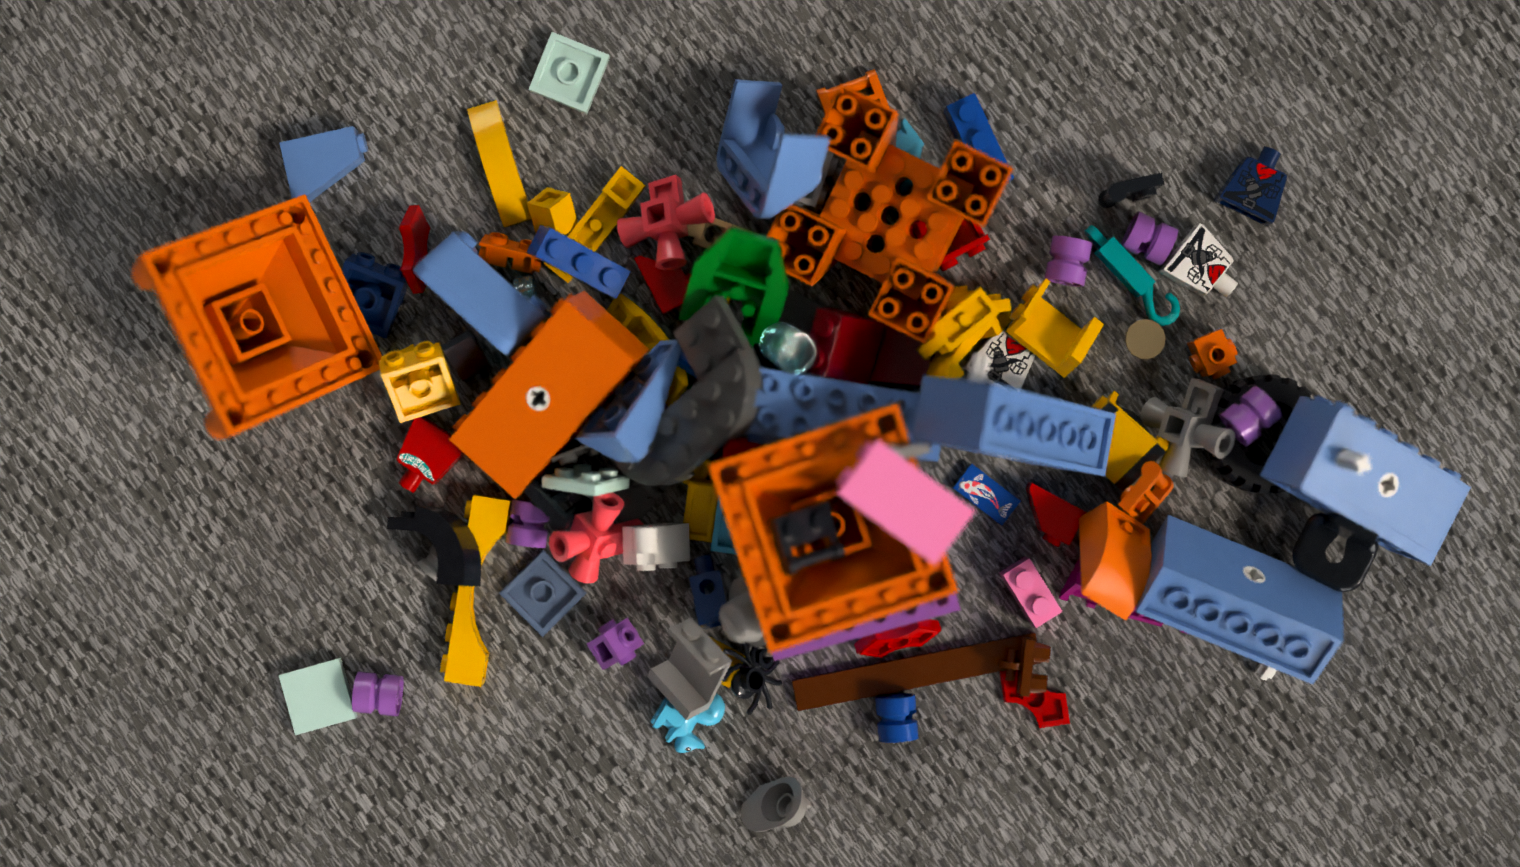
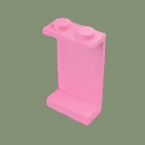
[836,438,975,565]

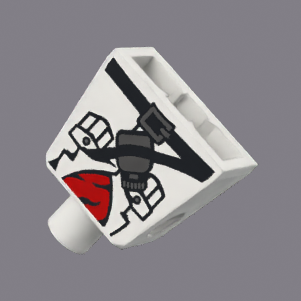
[1158,223,1238,297]
[963,331,1035,390]

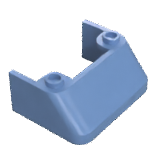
[717,79,830,218]
[413,231,553,355]

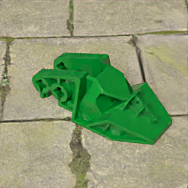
[679,226,789,389]

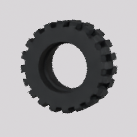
[1203,374,1312,494]

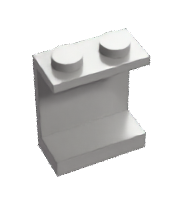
[647,617,732,720]

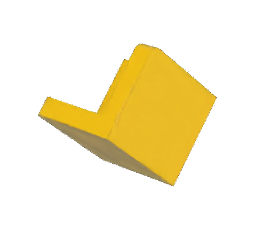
[527,187,578,235]

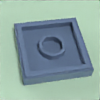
[499,549,587,637]

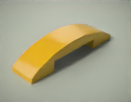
[467,100,531,228]
[544,166,646,283]
[606,294,689,407]
[926,313,1012,379]

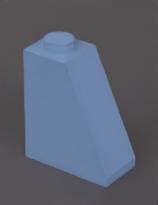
[279,126,368,202]

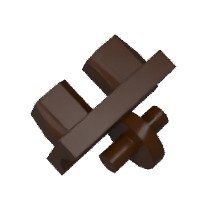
[998,636,1051,697]

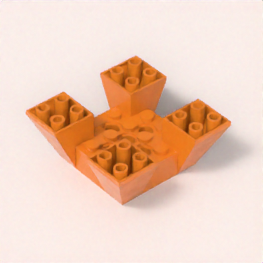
[766,83,1014,344]

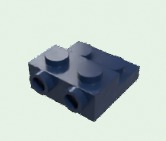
[342,252,408,339]

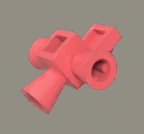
[617,174,715,270]
[549,492,644,583]

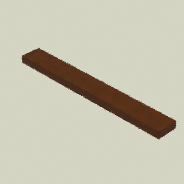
[792,632,1041,711]

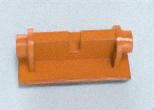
[479,232,542,274]

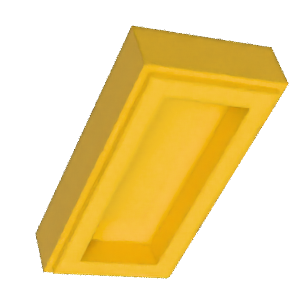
[683,477,718,543]

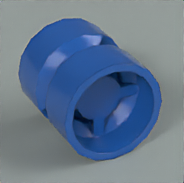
[875,693,919,743]

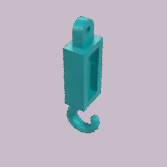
[1084,225,1180,326]

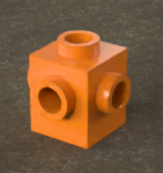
[1187,329,1237,379]

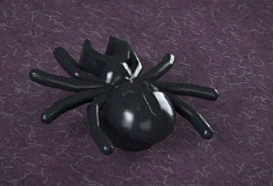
[722,642,782,715]

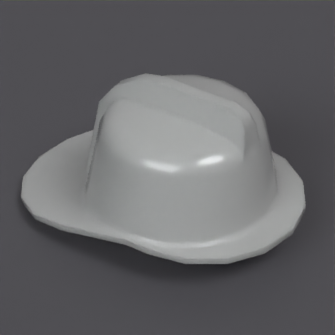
[719,578,766,647]
[741,776,811,832]

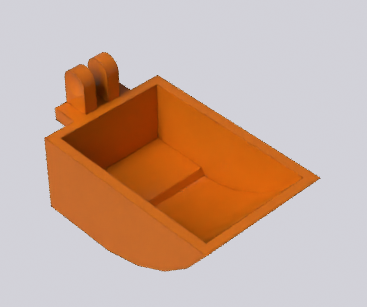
[1079,501,1152,621]

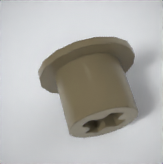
[1125,319,1166,360]

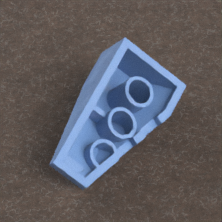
[576,339,682,462]

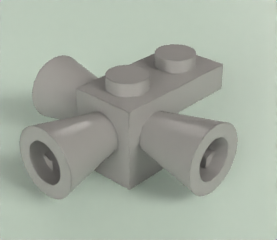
[1140,378,1235,477]

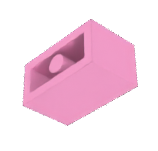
[999,557,1063,628]

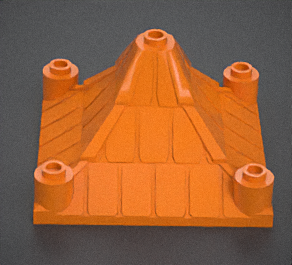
[132,194,382,440]
[708,403,958,653]

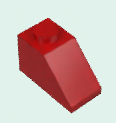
[634,255,691,315]
[1025,482,1087,547]

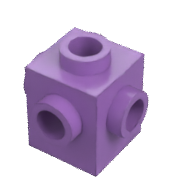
[587,617,644,670]

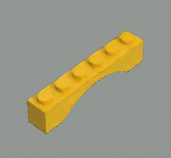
[440,494,511,687]

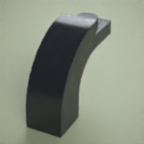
[387,506,481,586]

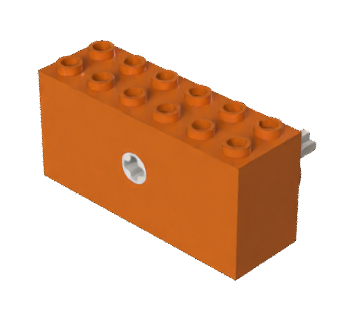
[449,291,650,499]

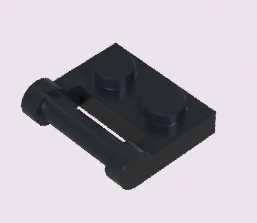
[1098,172,1165,208]
[523,466,593,531]
[768,502,845,576]

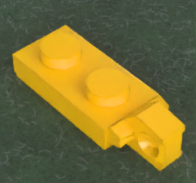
[916,287,1000,360]

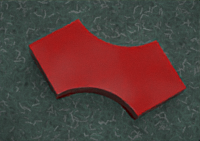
[399,205,431,294]
[854,619,942,658]
[999,670,1070,728]

